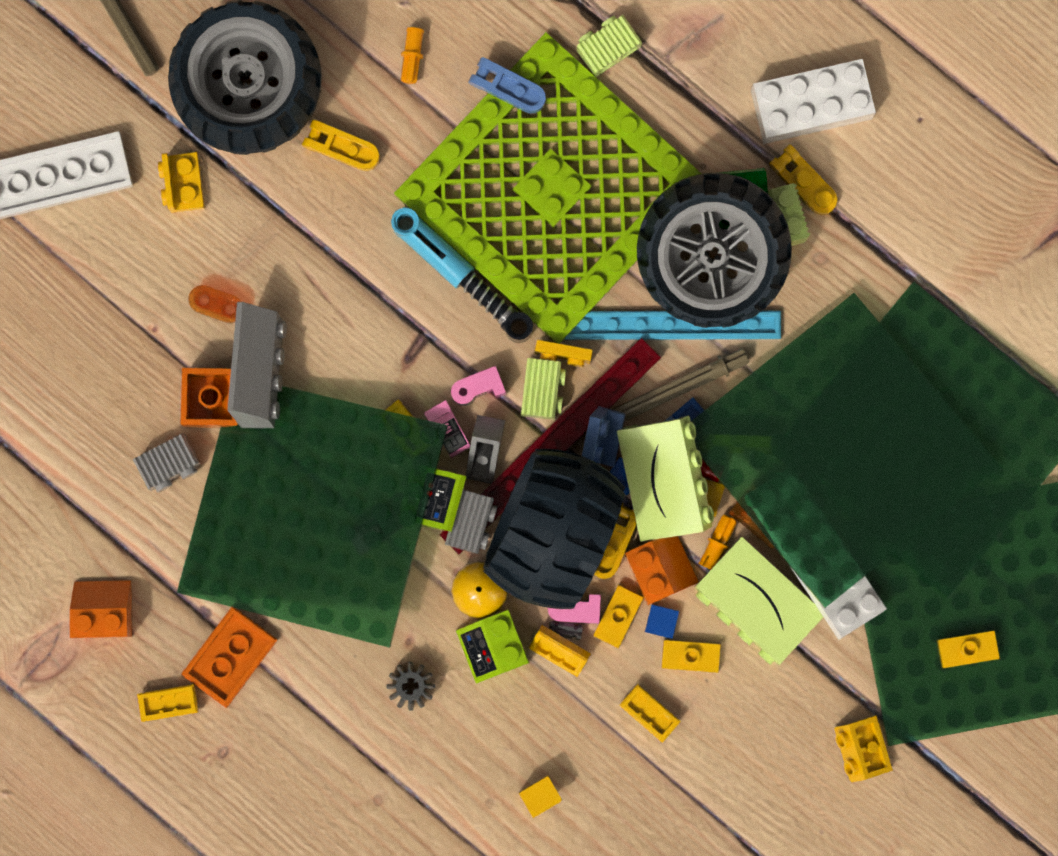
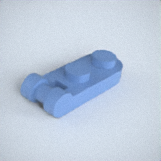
[468,57,546,114]

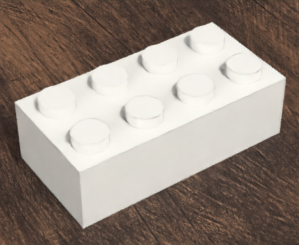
[751,59,876,144]

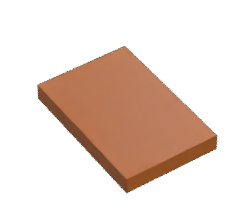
[181,606,278,708]

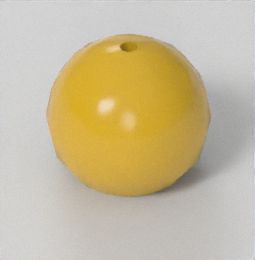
[451,562,507,619]

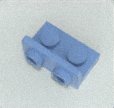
[582,406,625,467]

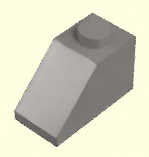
[465,415,505,484]

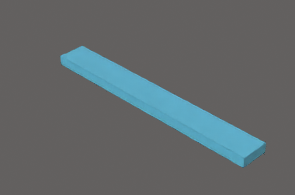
[564,311,781,340]

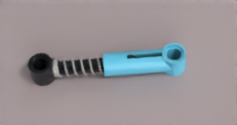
[391,208,533,343]

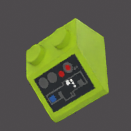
[400,465,466,532]
[456,610,529,684]

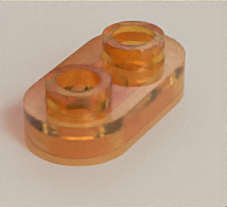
[188,285,241,324]

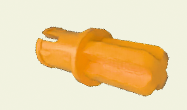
[401,27,424,84]
[698,515,737,570]

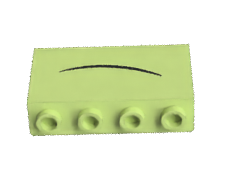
[617,416,714,542]
[694,537,823,665]

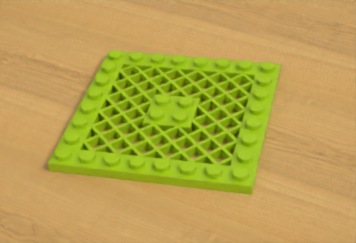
[394,32,702,344]

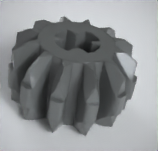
[386,662,435,711]

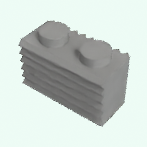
[133,433,201,493]
[445,490,498,554]

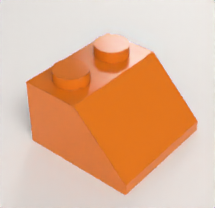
[180,368,238,428]
[624,536,699,606]
[69,580,132,638]

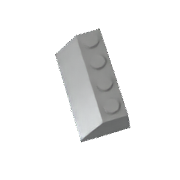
[227,302,287,428]

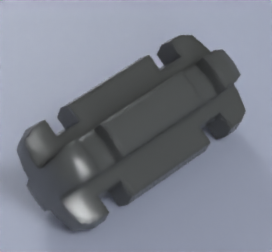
[549,621,583,640]

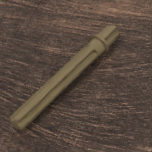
[100,0,159,77]
[611,349,749,422]

